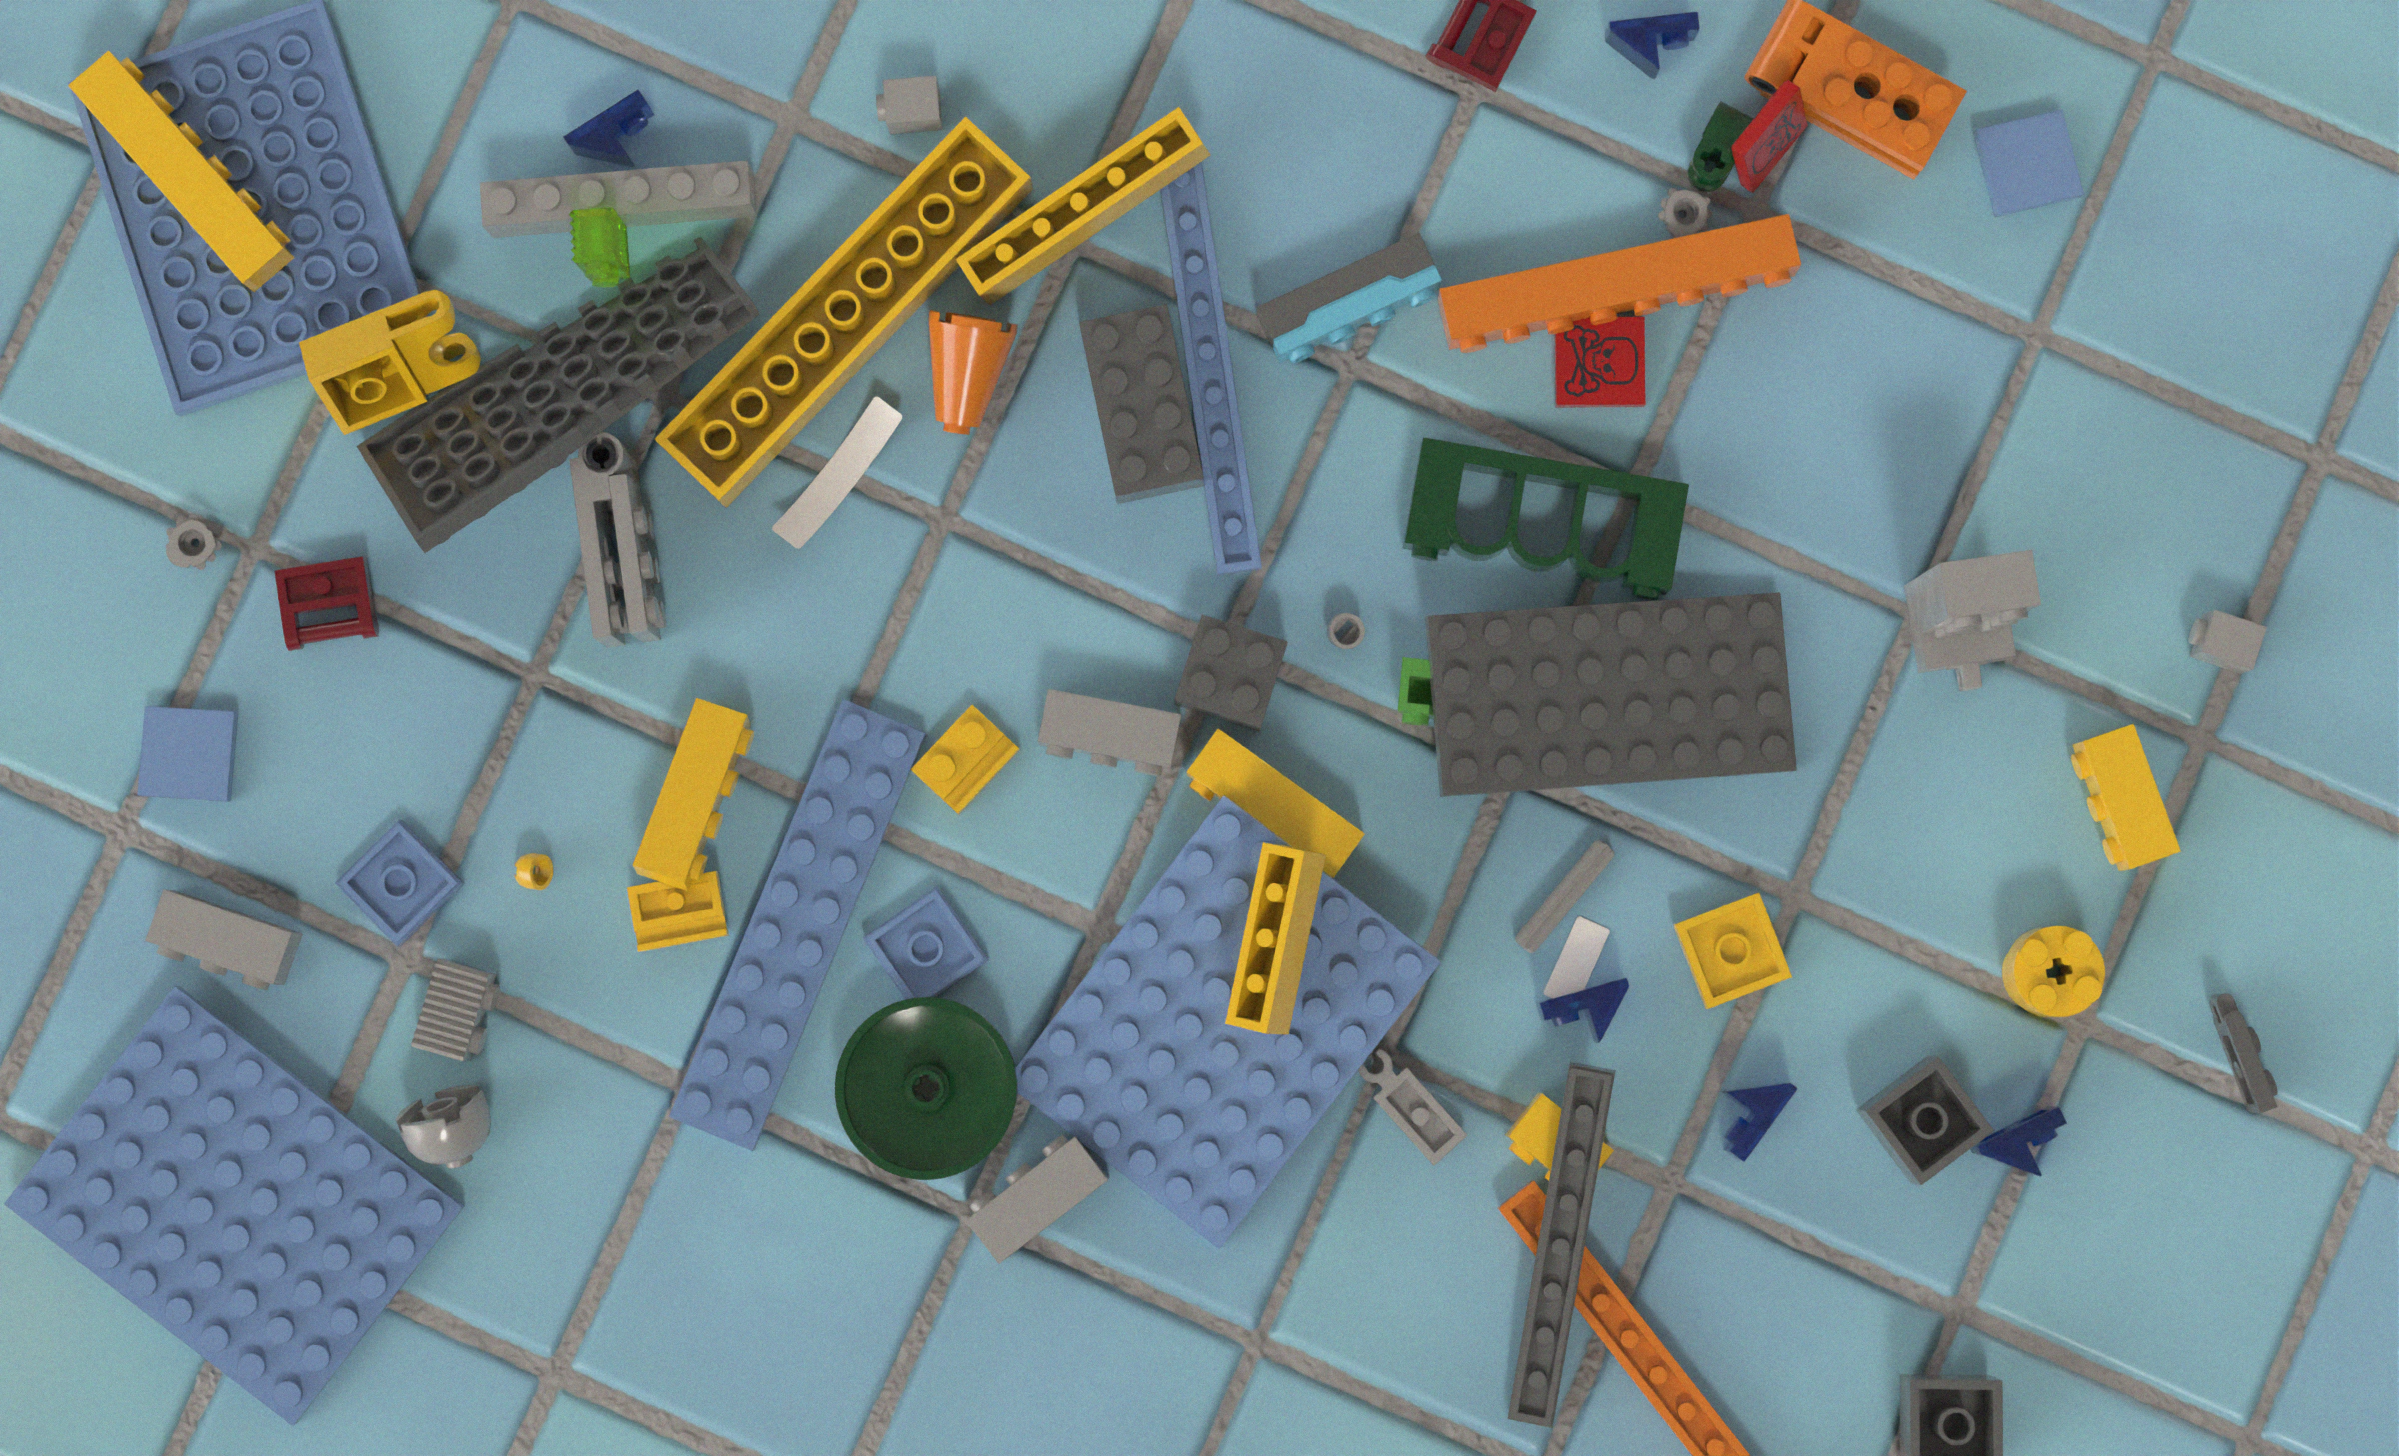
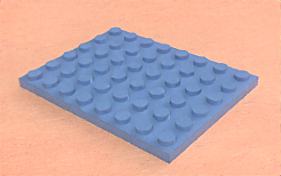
[68,0,428,417]
[1016,795,1441,1249]
[4,986,465,1426]

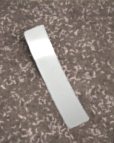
[772,396,902,549]

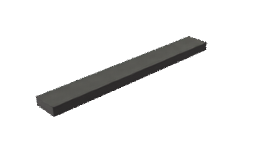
[1507,1062,1616,1428]

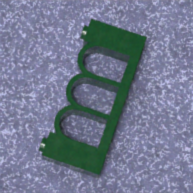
[1402,437,1689,600]

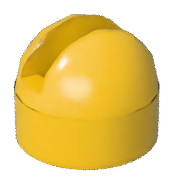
[514,853,553,890]

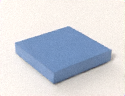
[1973,109,2084,217]
[137,706,238,802]
[335,819,465,947]
[863,886,989,999]

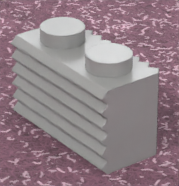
[411,959,500,1061]

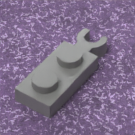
[1358,1049,1468,1166]

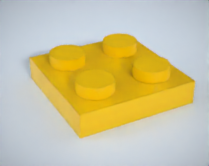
[1673,892,1792,1009]

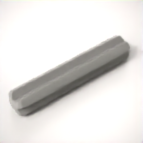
[1515,840,1615,953]

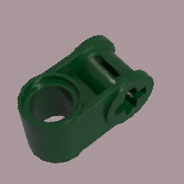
[1687,101,1754,192]

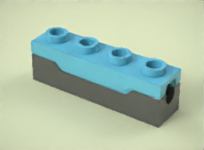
[1256,232,1442,364]

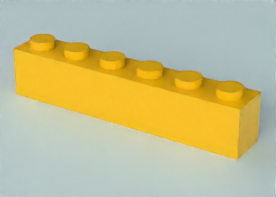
[68,50,295,292]
[956,107,1211,305]

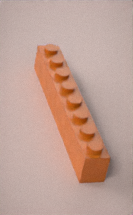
[1437,214,1801,353]

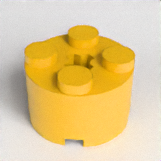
[2002,926,2105,1017]

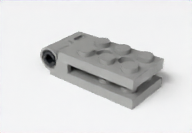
[569,432,666,648]

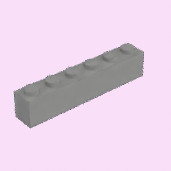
[480,160,757,238]

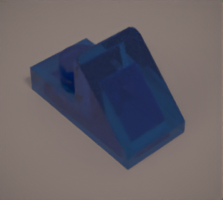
[1604,12,1700,79]
[563,89,654,167]
[1536,978,1629,1043]
[1721,1082,1798,1162]
[1970,1106,2067,1177]

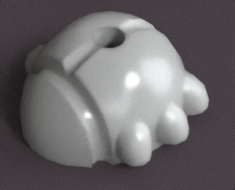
[1658,188,1712,238]
[166,514,222,570]

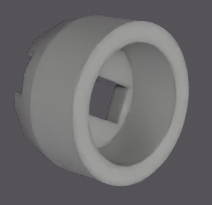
[1327,613,1365,649]

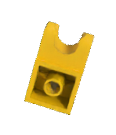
[299,290,481,435]

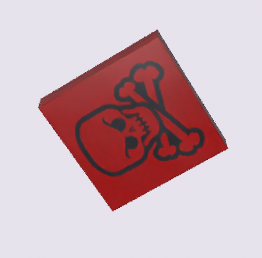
[1731,79,1808,193]
[1554,317,1646,408]

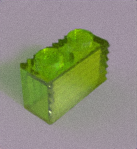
[568,207,630,288]

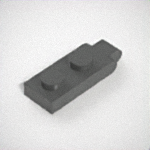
[2209,993,2278,1113]

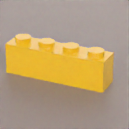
[633,698,754,891]
[1186,728,1365,878]
[1225,842,1326,1034]

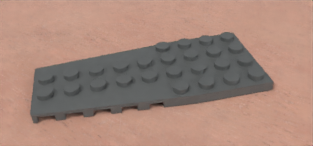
[356,237,759,553]

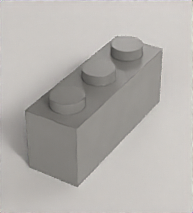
[1038,689,1181,776]
[145,889,303,990]
[966,1134,1109,1264]

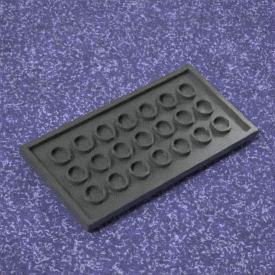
[1425,592,1797,797]

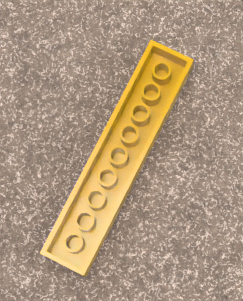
[654,116,1033,508]

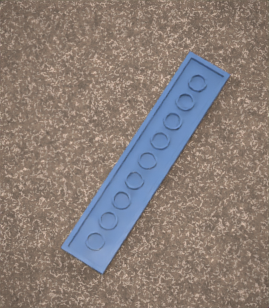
[669,699,927,1151]

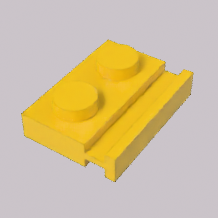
[910,705,1020,815]
[627,871,729,952]

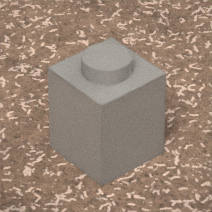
[876,76,943,134]
[2188,610,2267,674]

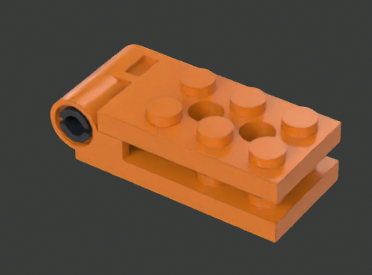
[1744,0,1967,180]

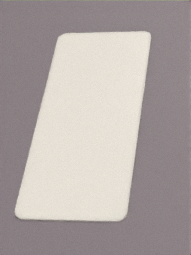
[1544,916,1610,1008]

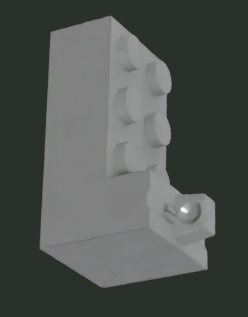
[1904,550,2041,691]

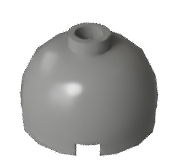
[396,1085,492,1168]

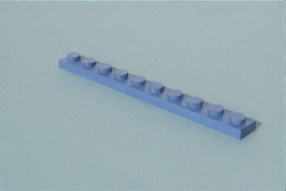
[1161,131,1262,576]

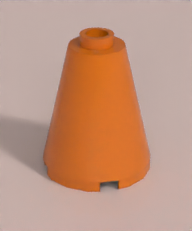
[928,310,1018,435]

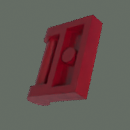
[1425,0,1537,92]
[274,556,379,651]

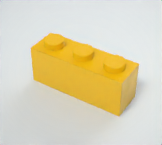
[2071,723,2181,871]

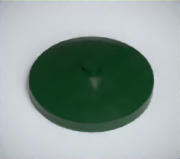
[835,997,1018,1180]

